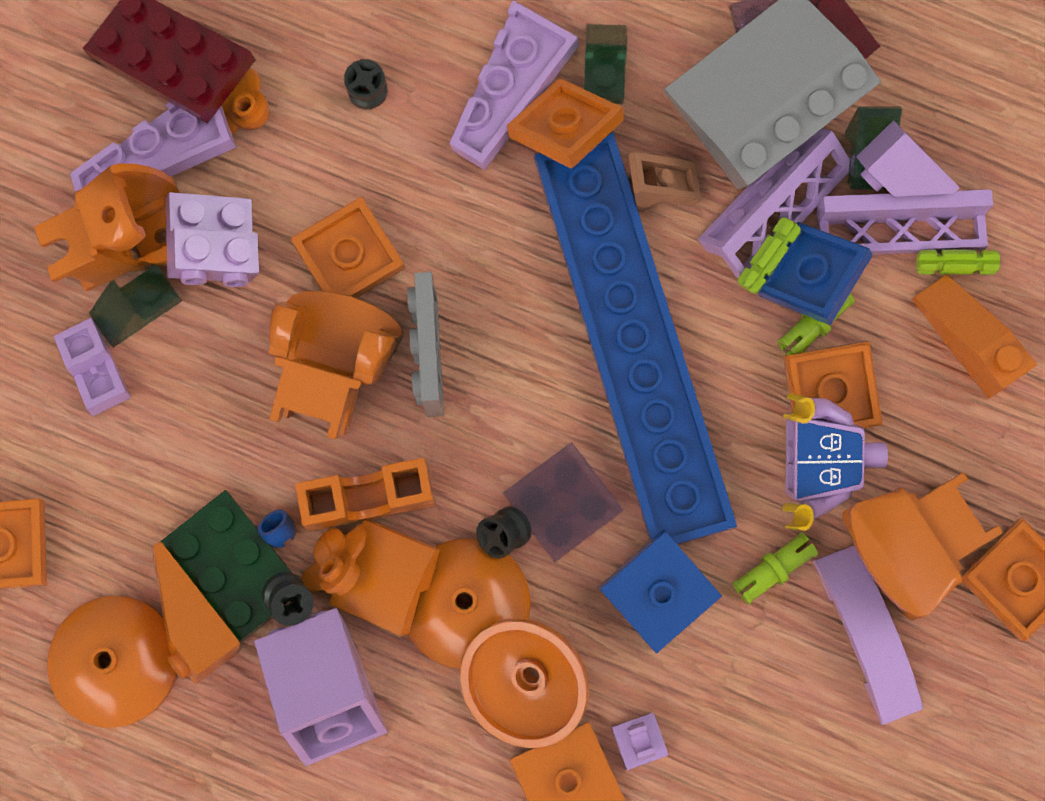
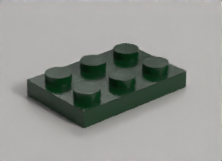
[161,490,293,644]

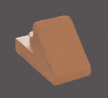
[628,151,702,211]

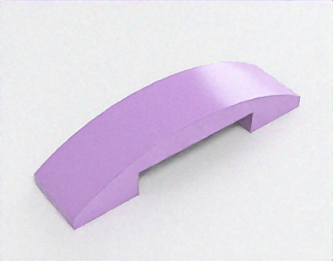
[813,545,923,725]

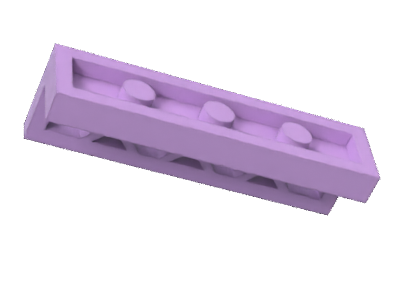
[697,128,854,279]
[816,190,993,255]

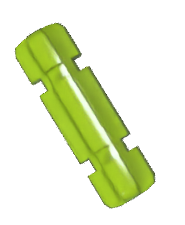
[737,217,801,294]
[915,250,1000,274]

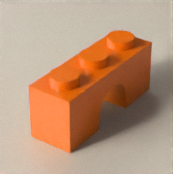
[295,457,436,532]

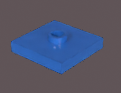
[758,222,873,326]
[598,529,722,654]

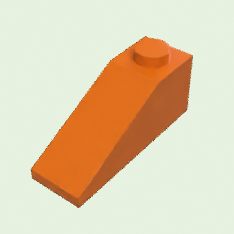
[912,274,1038,399]
[153,541,240,685]

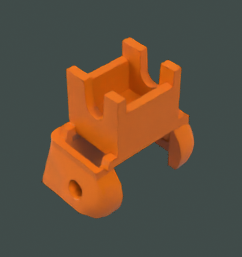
[34,163,179,291]
[268,291,404,439]
[842,472,1003,620]

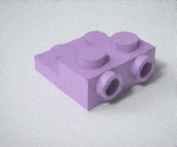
[165,192,259,287]

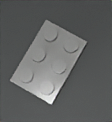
[407,272,444,417]

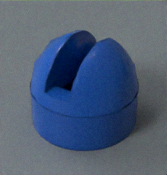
[257,509,296,548]

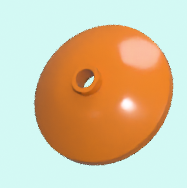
[409,539,530,669]
[47,596,177,728]
[460,619,589,748]

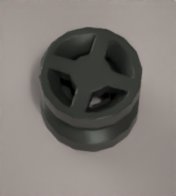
[344,59,388,110]
[476,506,532,559]
[262,572,314,626]

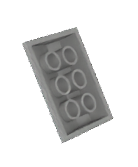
[663,0,881,190]

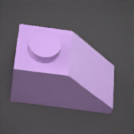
[856,121,960,197]

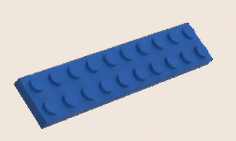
[534,132,737,545]

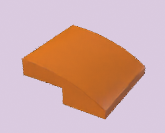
[329,519,440,636]

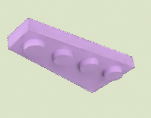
[449,0,579,170]
[70,102,236,192]

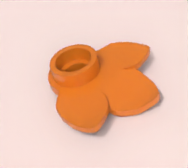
[222,67,269,134]
[302,524,367,595]

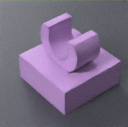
[611,713,668,770]

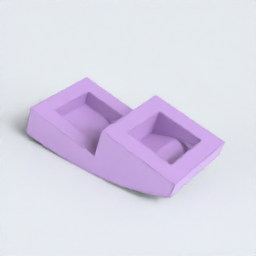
[53,318,131,416]

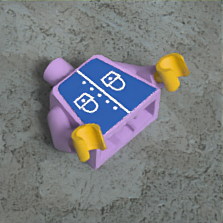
[782,393,888,531]

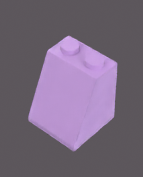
[254,608,388,766]

